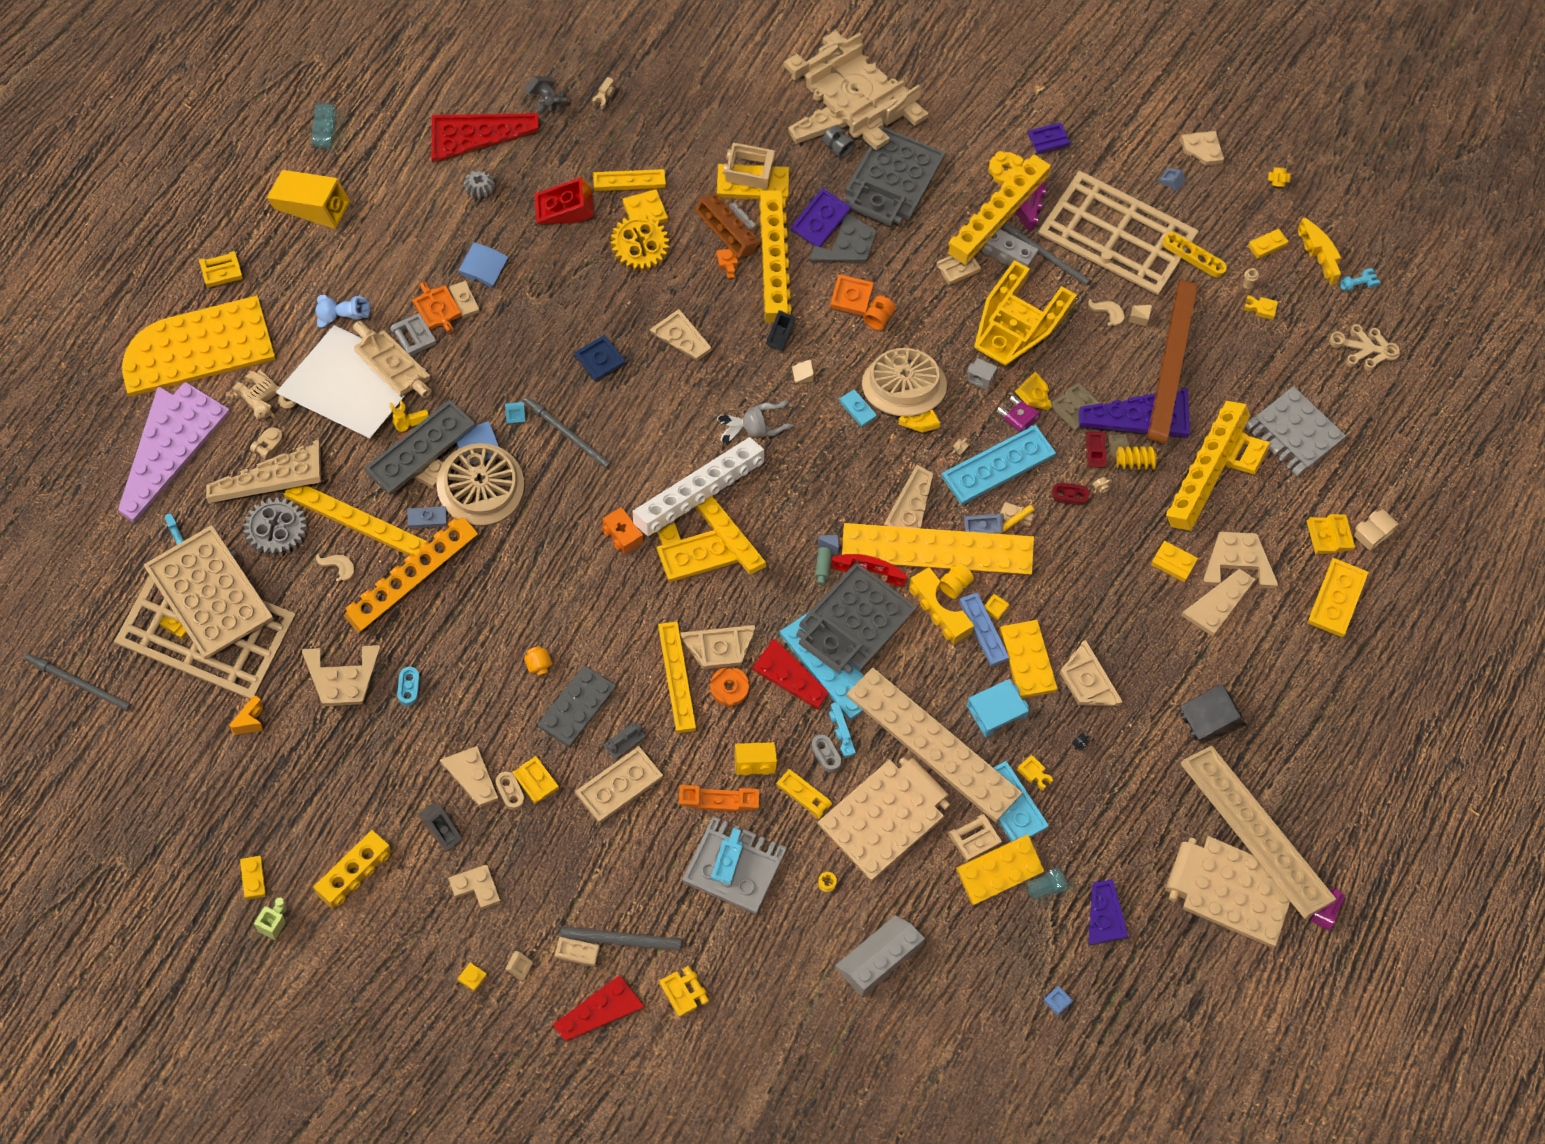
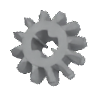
[464,169,495,201]

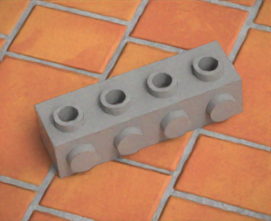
[980,229,1038,268]

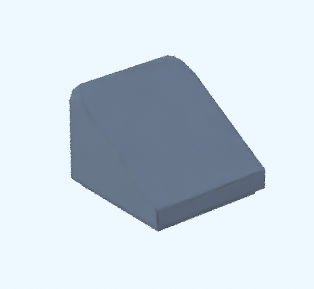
[1159,168,1186,191]
[818,535,839,555]

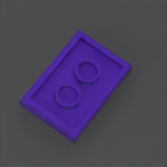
[790,188,851,247]

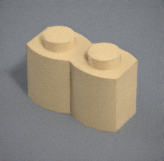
[1354,509,1399,551]

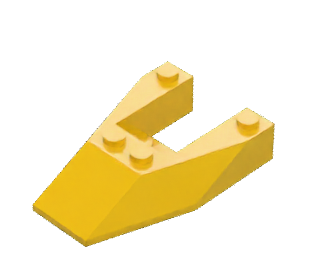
[974,260,1077,366]

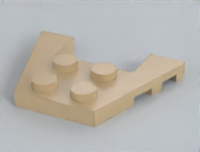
[1202,532,1278,589]
[302,645,380,706]

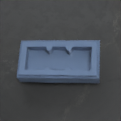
[407,506,447,529]

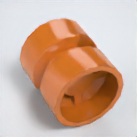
[863,295,896,330]

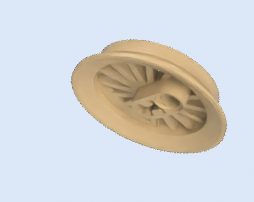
[862,348,947,416]
[437,443,524,526]

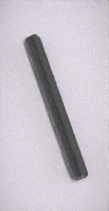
[560,927,682,951]

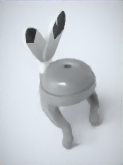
[717,401,794,443]

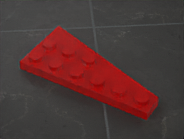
[431,113,538,163]

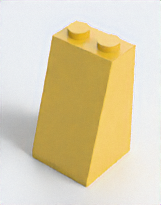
[267,170,350,229]

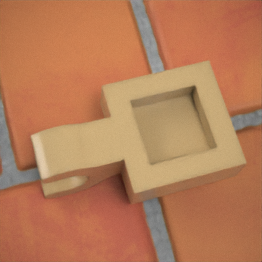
[593,77,615,110]
[1001,502,1034,527]

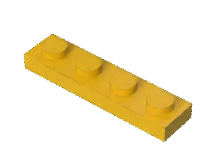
[593,169,665,191]

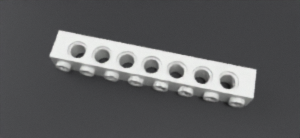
[633,437,764,536]

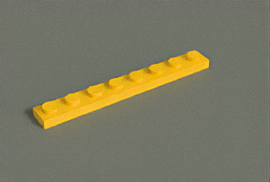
[284,485,426,555]

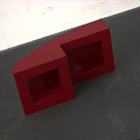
[1086,431,1107,468]

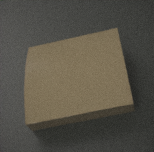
[1051,383,1099,431]

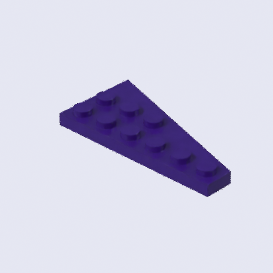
[1079,388,1190,438]

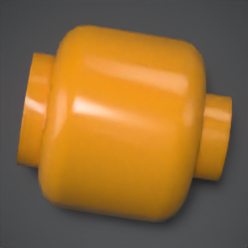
[524,646,553,676]

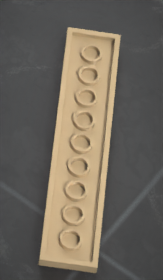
[846,667,1022,822]
[1181,746,1336,919]

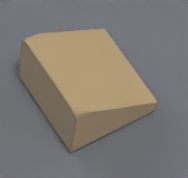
[792,360,814,384]

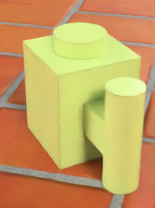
[254,898,287,940]

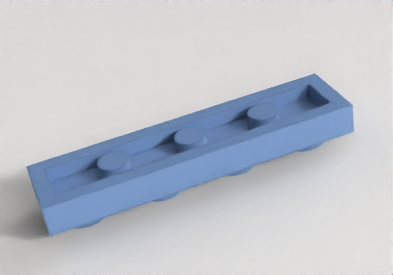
[959,593,1009,667]

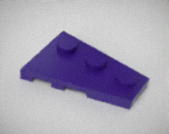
[1088,879,1128,946]

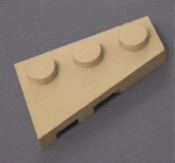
[440,746,498,808]

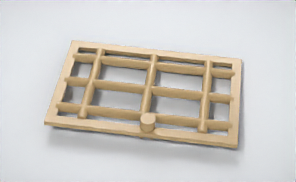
[1038,170,1198,295]
[114,576,295,699]

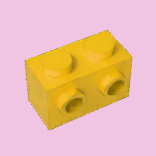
[734,742,777,775]

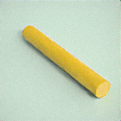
[991,504,1035,534]

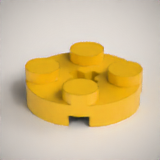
[988,151,1023,185]

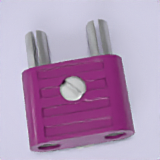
[997,395,1041,432]

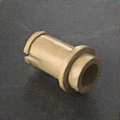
[1242,268,1259,289]

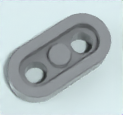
[811,735,841,772]

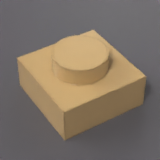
[505,951,533,980]

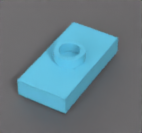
[839,390,877,428]

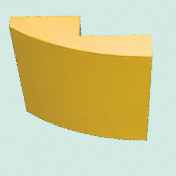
[1307,514,1355,554]

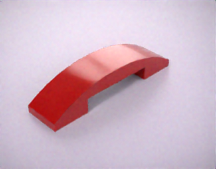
[831,554,907,588]

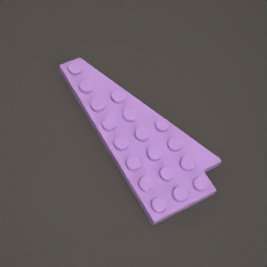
[118,382,230,523]

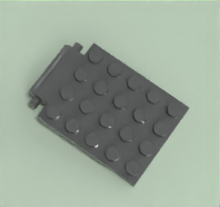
[845,127,945,227]
[796,562,917,674]

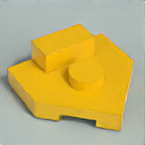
[1015,372,1052,410]
[899,409,940,432]

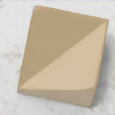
[1129,305,1152,326]

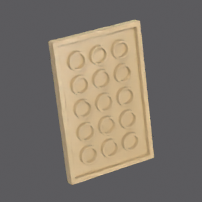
[143,525,273,660]

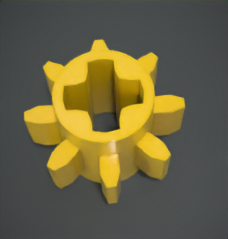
[1268,167,1291,186]

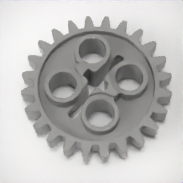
[243,497,307,557]

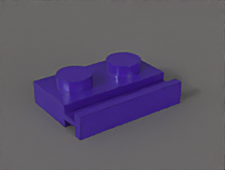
[1028,122,1070,154]

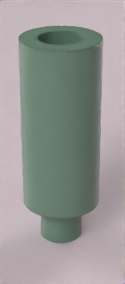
[815,547,832,586]

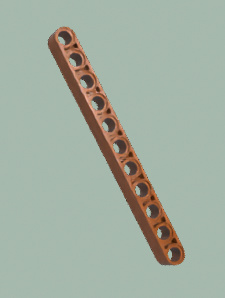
[1147,279,1197,444]

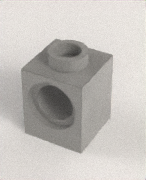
[967,358,997,390]

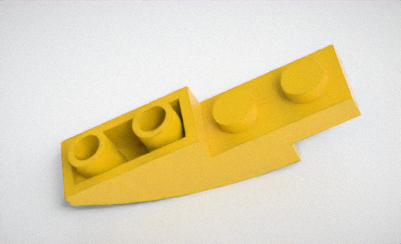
[1298,218,1341,285]

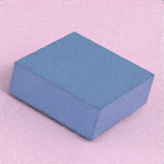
[1043,986,1073,1016]

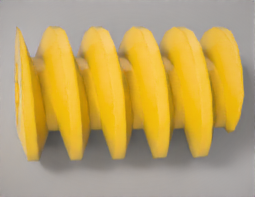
[1116,446,1156,470]

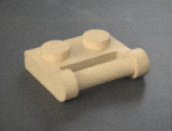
[948,814,1002,862]

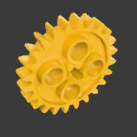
[610,214,669,272]

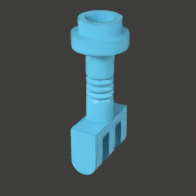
[1340,268,1381,291]
[165,514,184,545]

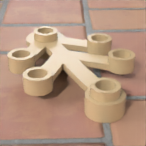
[1329,324,1400,371]

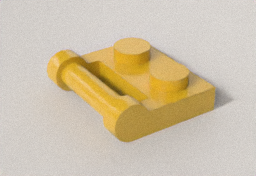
[199,251,243,288]
[1226,432,1270,475]

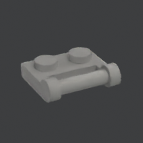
[390,313,436,357]

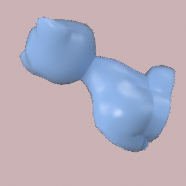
[315,295,370,328]

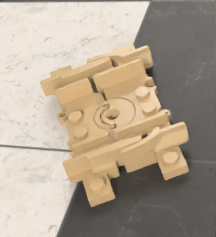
[783,30,928,150]

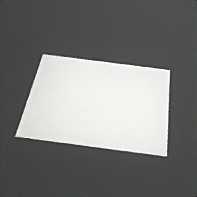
[276,325,426,438]

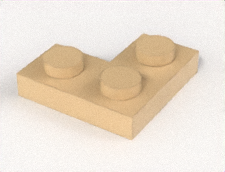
[448,864,500,910]

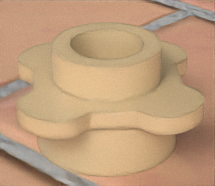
[952,437,969,455]
[1093,477,1112,494]

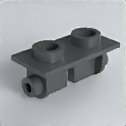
[603,722,646,760]

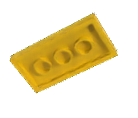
[717,164,789,201]
[657,530,739,583]
[1307,558,1369,638]
[999,620,1057,699]
[956,835,1044,905]

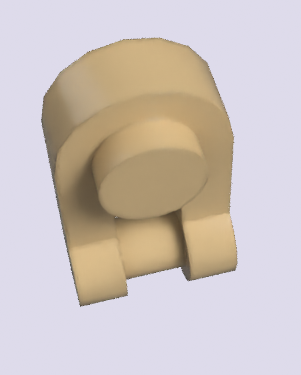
[250,428,283,460]

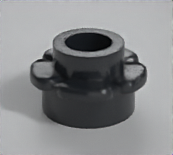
[1072,732,1089,750]

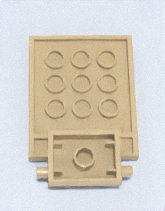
[817,757,950,882]
[1165,836,1290,948]

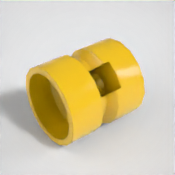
[939,563,974,599]

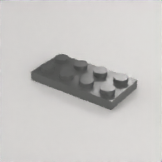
[537,665,616,748]

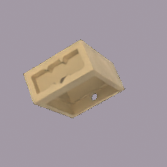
[723,143,775,190]

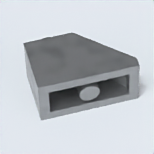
[417,803,462,851]

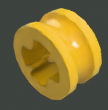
[818,872,837,892]

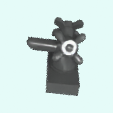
[524,76,568,115]

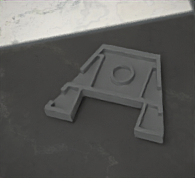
[809,214,876,264]

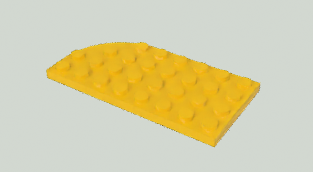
[122,296,276,397]

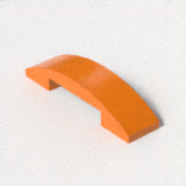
[679,785,759,812]

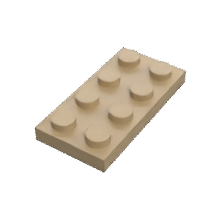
[575,746,663,824]

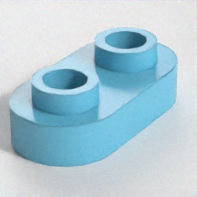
[397,667,420,706]

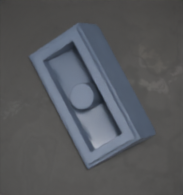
[964,513,1004,533]

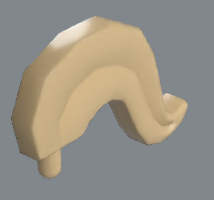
[1088,299,1125,327]
[316,554,355,582]

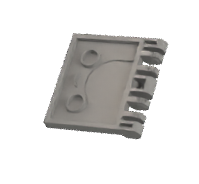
[1245,386,1346,477]
[682,816,787,915]

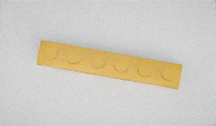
[695,496,766,575]
[658,621,696,734]

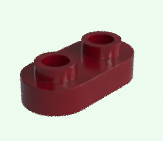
[1051,483,1090,505]

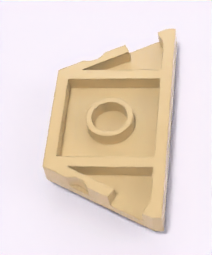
[680,625,755,669]
[1060,640,1122,706]

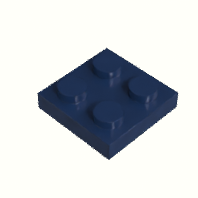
[574,335,626,382]

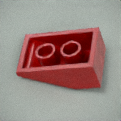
[535,177,594,224]

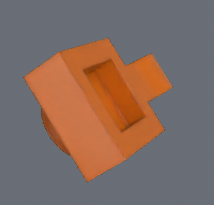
[716,249,738,279]

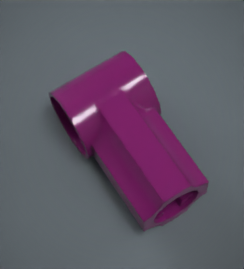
[1311,888,1345,931]

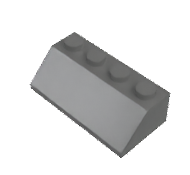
[835,915,925,997]

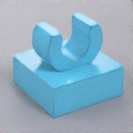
[505,402,525,423]

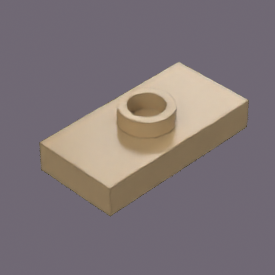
[449,281,480,319]
[555,937,600,967]

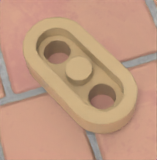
[496,772,524,810]

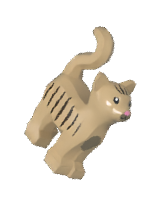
[233,370,296,420]

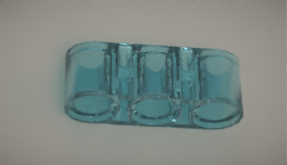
[311,102,335,148]

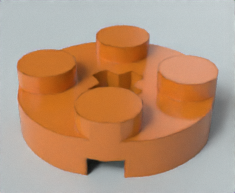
[710,668,749,708]

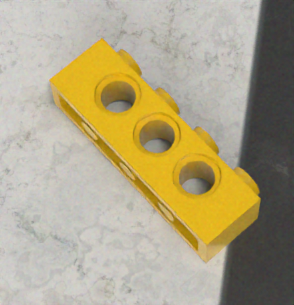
[313,830,391,909]

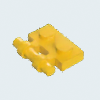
[659,966,709,1018]

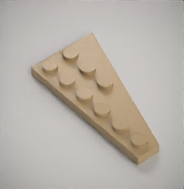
[206,439,321,503]

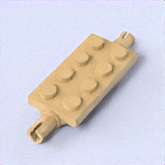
[353,321,432,398]

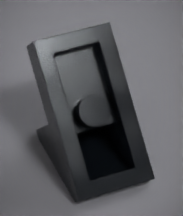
[765,310,796,351]

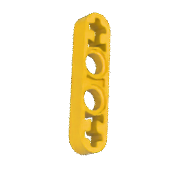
[1162,232,1227,278]

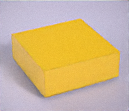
[984,594,1010,620]

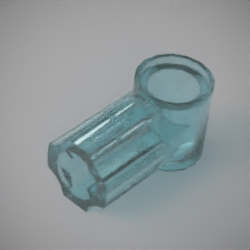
[1026,867,1070,900]

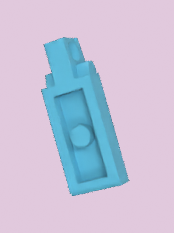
[829,702,856,758]
[711,828,743,885]

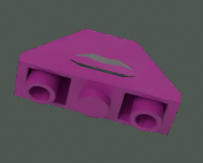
[1015,181,1047,232]

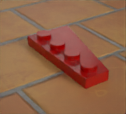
[752,638,829,710]
[553,975,645,1043]

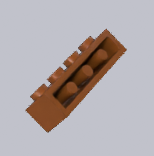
[694,193,760,259]

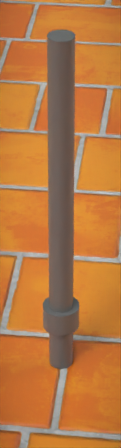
[1001,222,1090,286]
[523,396,611,469]
[25,653,131,711]

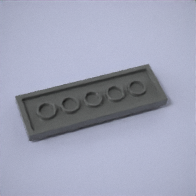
[364,399,475,496]

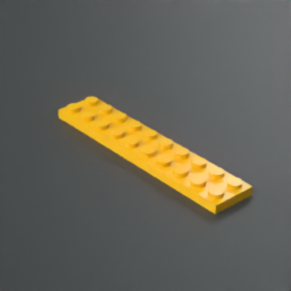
[842,523,1034,575]

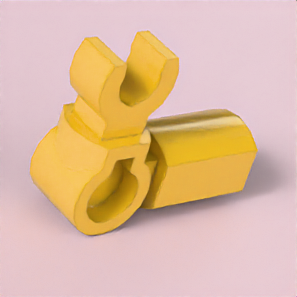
[389,400,429,432]

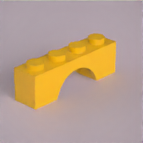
[909,567,974,645]

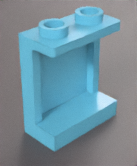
[966,679,1029,738]

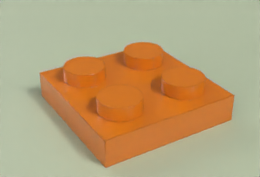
[830,274,874,316]

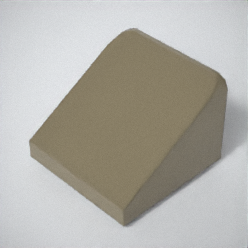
[1107,434,1129,456]

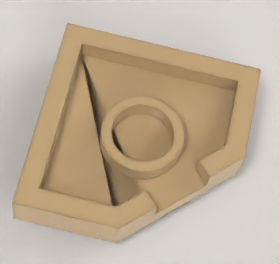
[1181,131,1224,166]

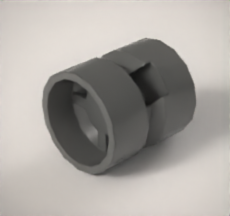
[822,125,855,158]

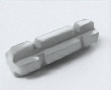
[729,202,756,232]

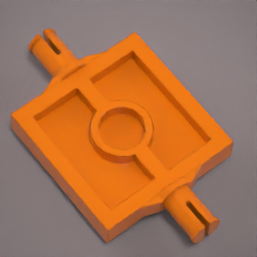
[412,281,462,334]

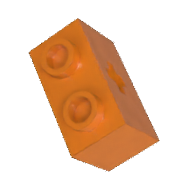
[601,507,643,555]

